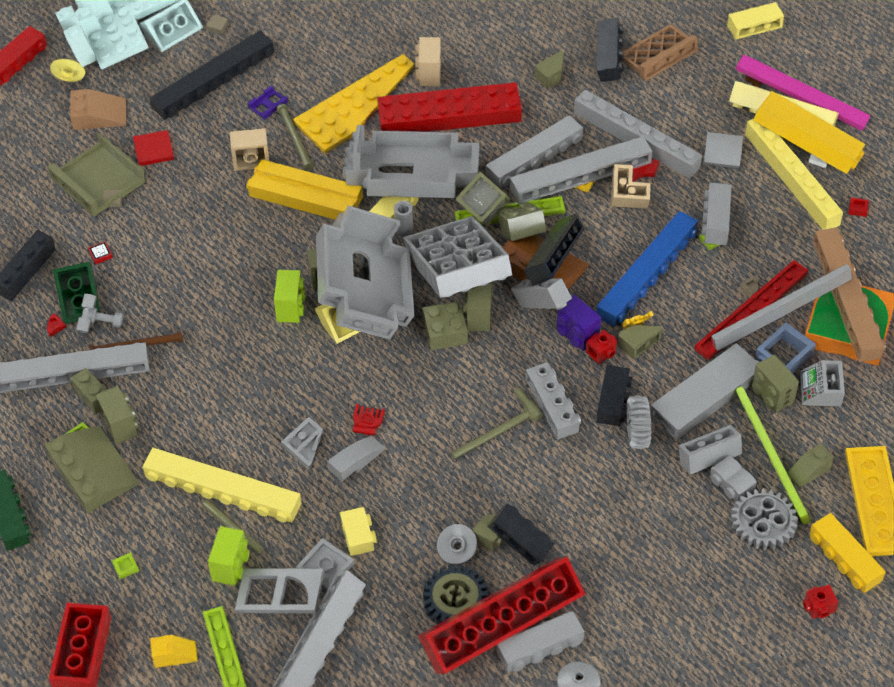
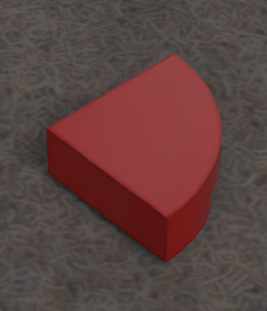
[47,313,66,338]

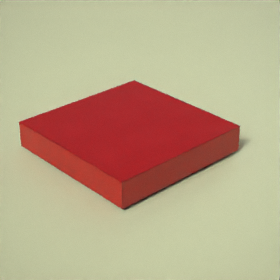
[133,130,174,166]

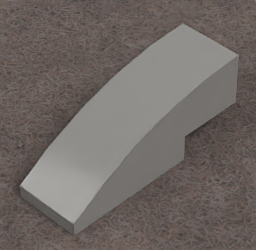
[327,436,385,481]

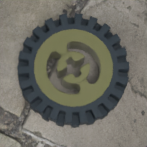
[423,565,488,625]

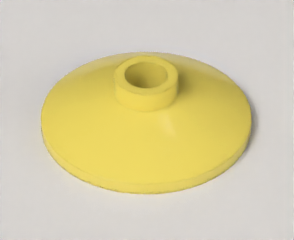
[50,59,85,82]

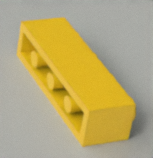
[809,513,886,593]

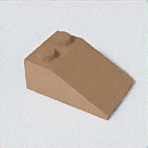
[70,89,126,130]

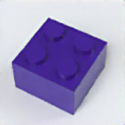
[557,294,601,351]

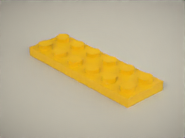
[845,446,894,556]

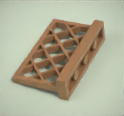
[621,24,698,81]

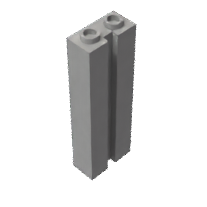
[650,343,759,440]

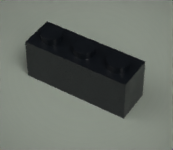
[596,365,632,426]
[487,504,555,566]

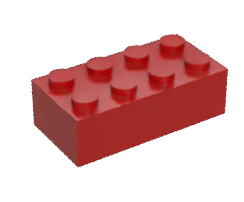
[49,603,111,687]

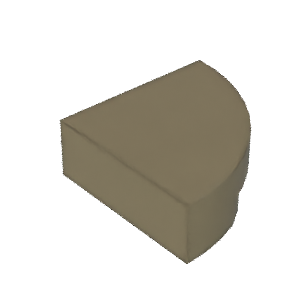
[740,276,759,298]

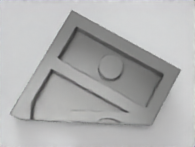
[281,417,323,469]

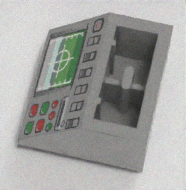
[800,360,845,406]

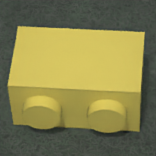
[340,507,377,556]

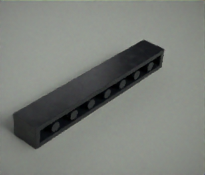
[150,30,274,120]

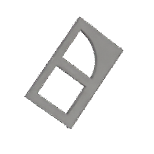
[235,568,324,613]

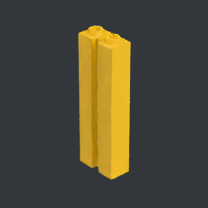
[753,91,865,174]
[246,159,363,220]

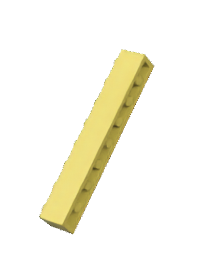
[745,119,843,230]
[143,448,301,523]

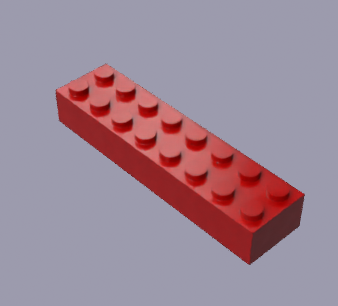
[377,82,522,132]
[418,557,585,674]

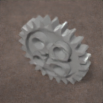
[731,488,798,550]

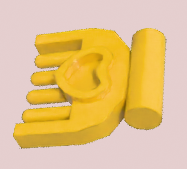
[622,311,654,329]

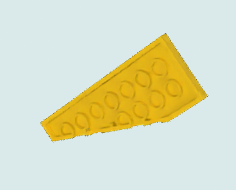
[293,54,414,154]

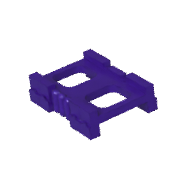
[248,86,288,120]

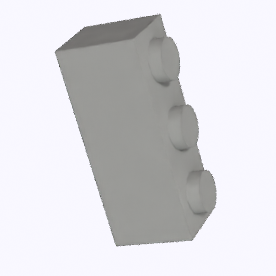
[679,425,742,475]

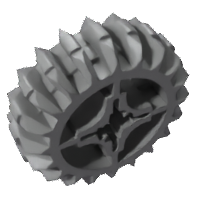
[626,396,651,449]

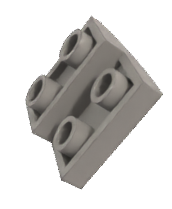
[703,132,743,168]

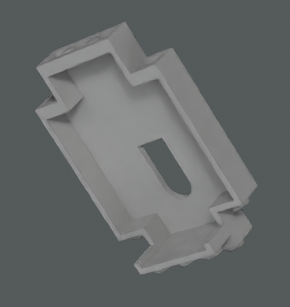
[343,125,479,198]
[316,206,414,340]

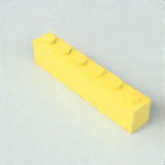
[729,81,839,126]

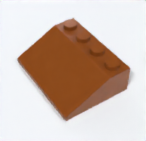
[502,234,589,290]

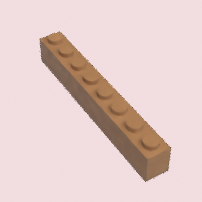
[813,227,886,362]

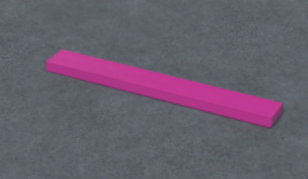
[735,54,871,131]

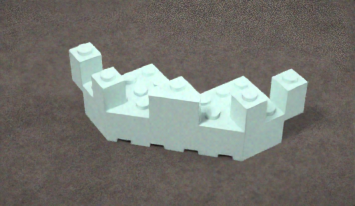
[56,0,180,69]

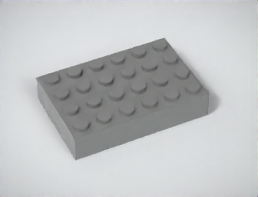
[403,216,512,298]

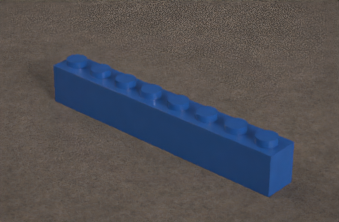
[596,211,699,327]

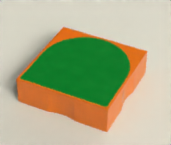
[805,275,894,366]

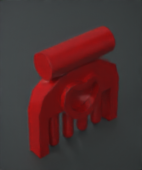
[353,404,385,436]

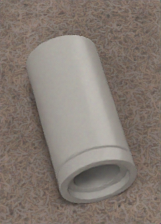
[394,201,413,237]

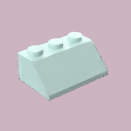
[138,0,203,52]

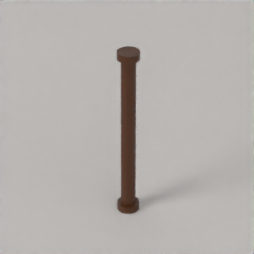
[89,331,183,350]

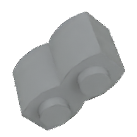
[710,456,757,501]

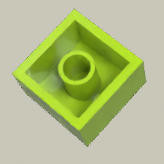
[274,270,306,323]
[208,526,250,586]

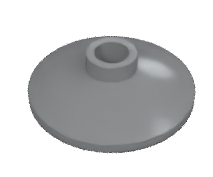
[437,524,477,565]
[557,662,600,687]

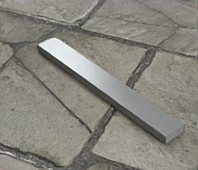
[712,264,852,351]

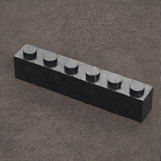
[524,214,585,286]

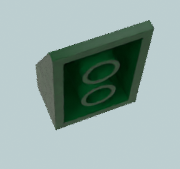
[53,262,101,324]

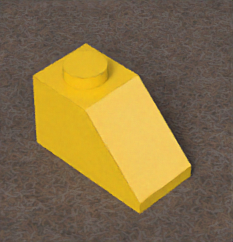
[150,635,197,668]

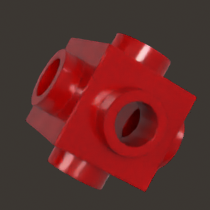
[586,330,617,364]
[803,585,838,619]

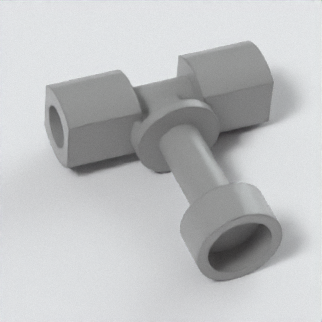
[76,294,124,334]

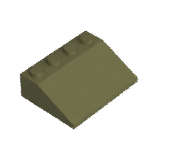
[44,425,139,514]

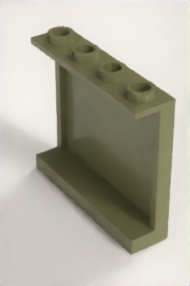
[48,133,145,217]

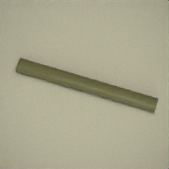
[202,500,264,554]

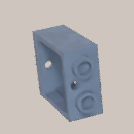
[755,323,816,374]

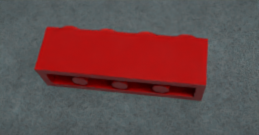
[0,26,47,86]

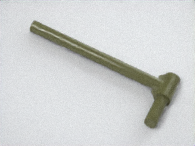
[451,388,544,460]

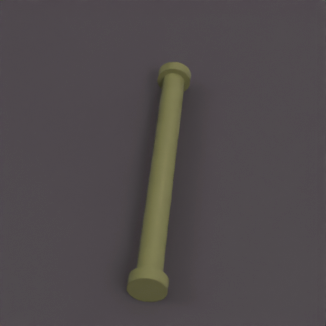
[277,104,314,171]

